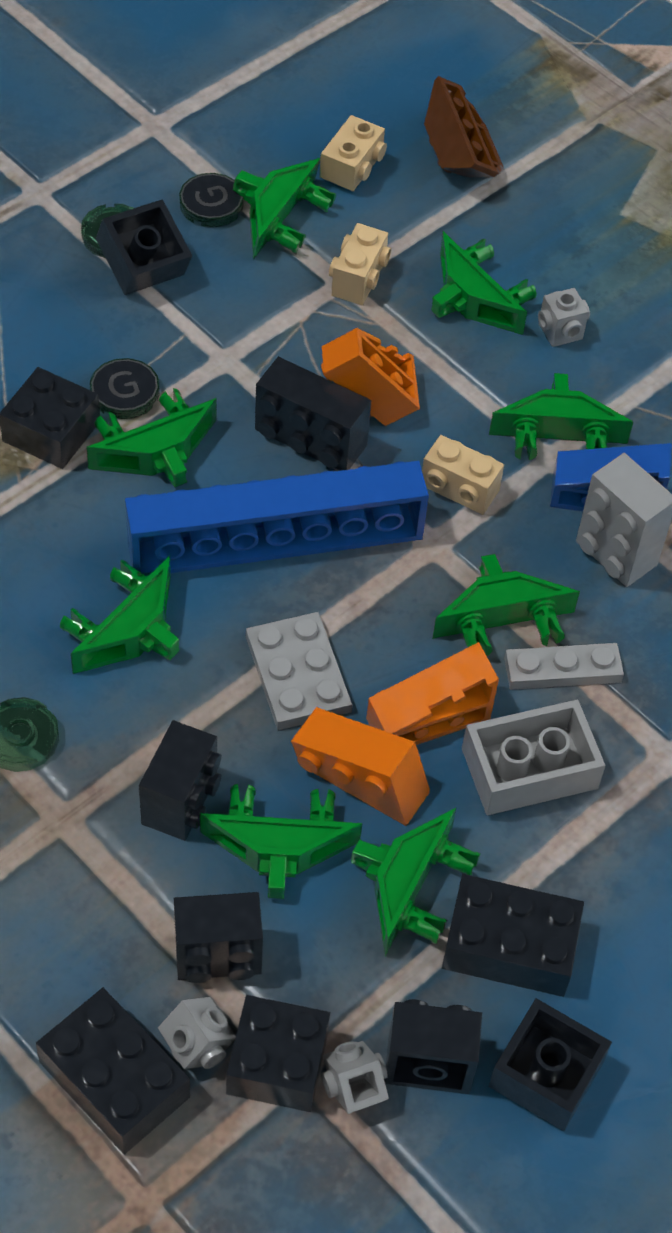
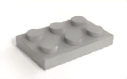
[246,612,352,731]

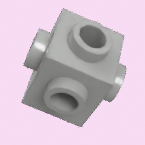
[538,288,590,347]
[158,997,236,1069]
[321,1041,389,1114]

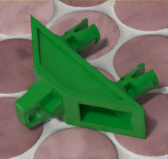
[233,158,336,259]
[431,231,537,335]
[489,373,634,460]
[86,388,217,487]
[432,554,580,656]
[60,555,180,674]
[200,784,362,899]
[351,807,481,957]

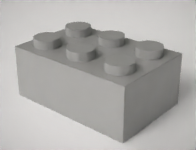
[576,452,672,587]
[462,699,606,815]

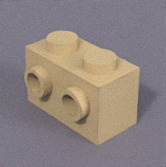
[319,115,387,191]
[329,223,391,306]
[422,435,504,515]

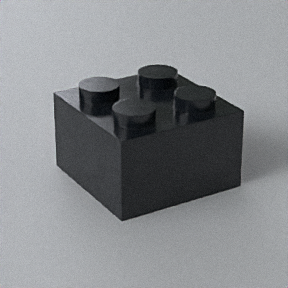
[96,199,192,295]
[0,367,100,469]
[139,720,222,841]
[173,892,263,983]
[226,995,331,1112]
[488,998,612,1131]
[384,999,482,1094]

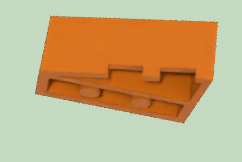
[321,328,420,426]
[366,642,499,745]
[291,707,430,826]

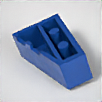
[550,443,672,511]

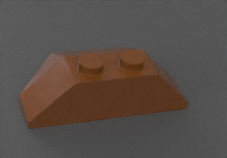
[424,76,504,177]

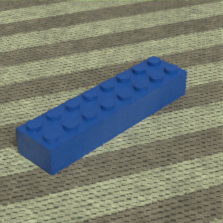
[125,461,429,576]

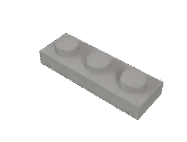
[504,643,624,690]

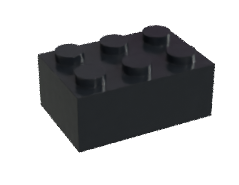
[255,356,372,471]
[441,874,584,997]
[36,987,190,1155]

